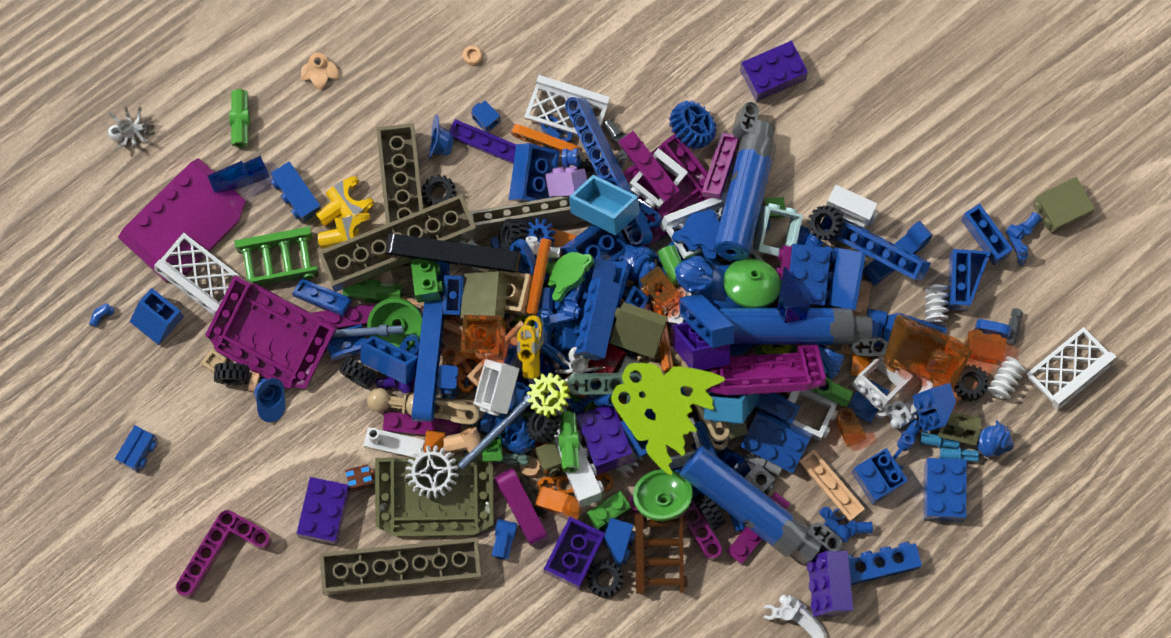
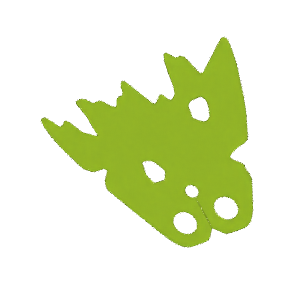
[611,363,725,475]

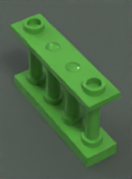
[234,226,319,286]

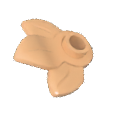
[301,52,338,90]

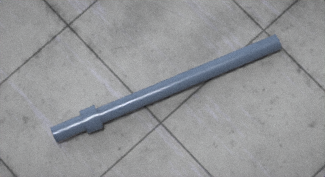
[332,324,404,338]
[458,385,544,470]

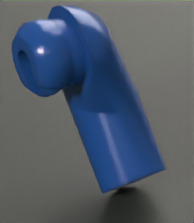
[639,262,656,288]

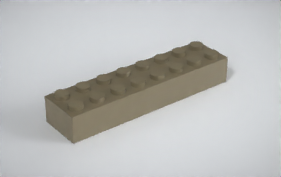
[376,123,424,278]
[318,194,478,292]
[319,538,482,596]

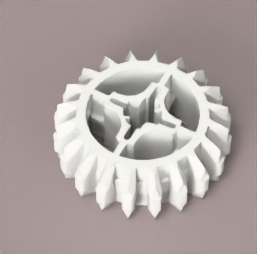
[406,446,459,498]

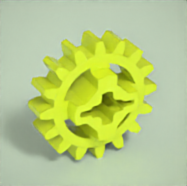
[527,373,571,417]

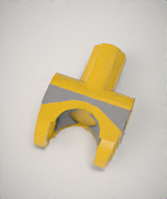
[315,176,375,227]
[318,213,371,249]
[517,315,544,379]

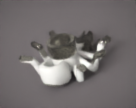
[108,107,155,150]
[555,347,603,395]

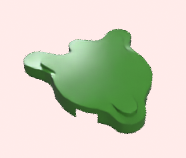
[546,252,594,302]

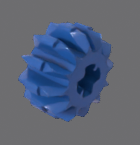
[525,219,556,243]

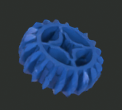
[669,100,717,149]

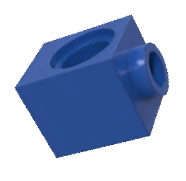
[471,100,501,133]

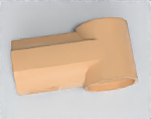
[443,427,482,454]

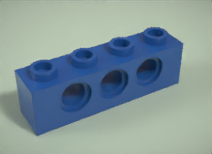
[848,542,922,585]

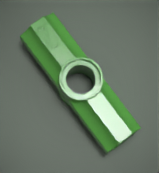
[229,89,250,148]
[343,280,402,303]
[809,377,853,408]
[558,411,580,473]

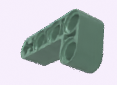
[567,373,645,404]

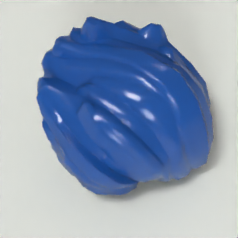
[623,244,658,282]
[675,256,714,294]
[818,345,845,380]
[502,417,538,454]
[977,420,1014,458]

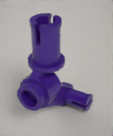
[375,355,418,393]

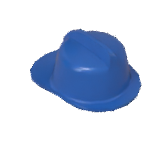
[428,114,453,158]
[254,378,285,422]

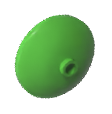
[723,258,781,308]
[367,298,423,350]
[633,469,693,521]

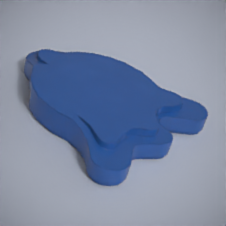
[672,210,720,261]

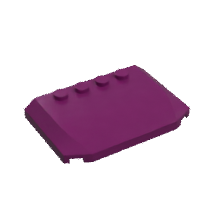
[616,134,710,248]
[118,158,246,282]
[205,275,337,389]
[704,345,826,395]

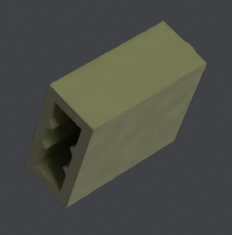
[1033,177,1095,233]
[460,269,508,324]
[610,302,668,358]

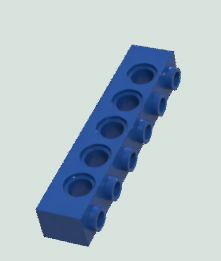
[821,216,931,280]

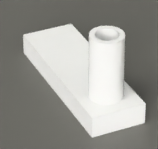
[363,427,425,458]

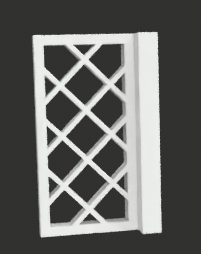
[524,75,610,141]
[660,192,728,259]
[154,233,239,316]
[1026,327,1116,411]

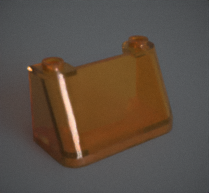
[883,314,973,390]

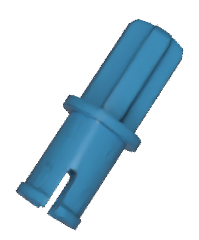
[920,432,960,448]
[939,447,979,462]

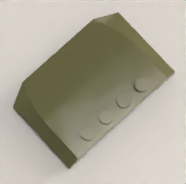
[375,456,494,536]

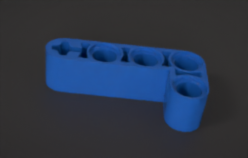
[862,221,933,286]

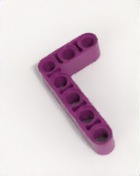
[629,495,722,561]
[176,510,271,598]

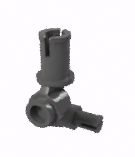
[602,119,628,170]

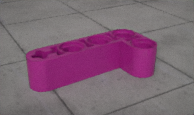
[493,468,548,546]

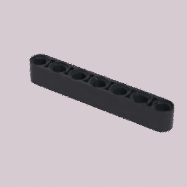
[385,233,521,273]

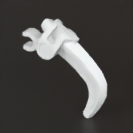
[874,364,935,429]
[763,595,827,638]

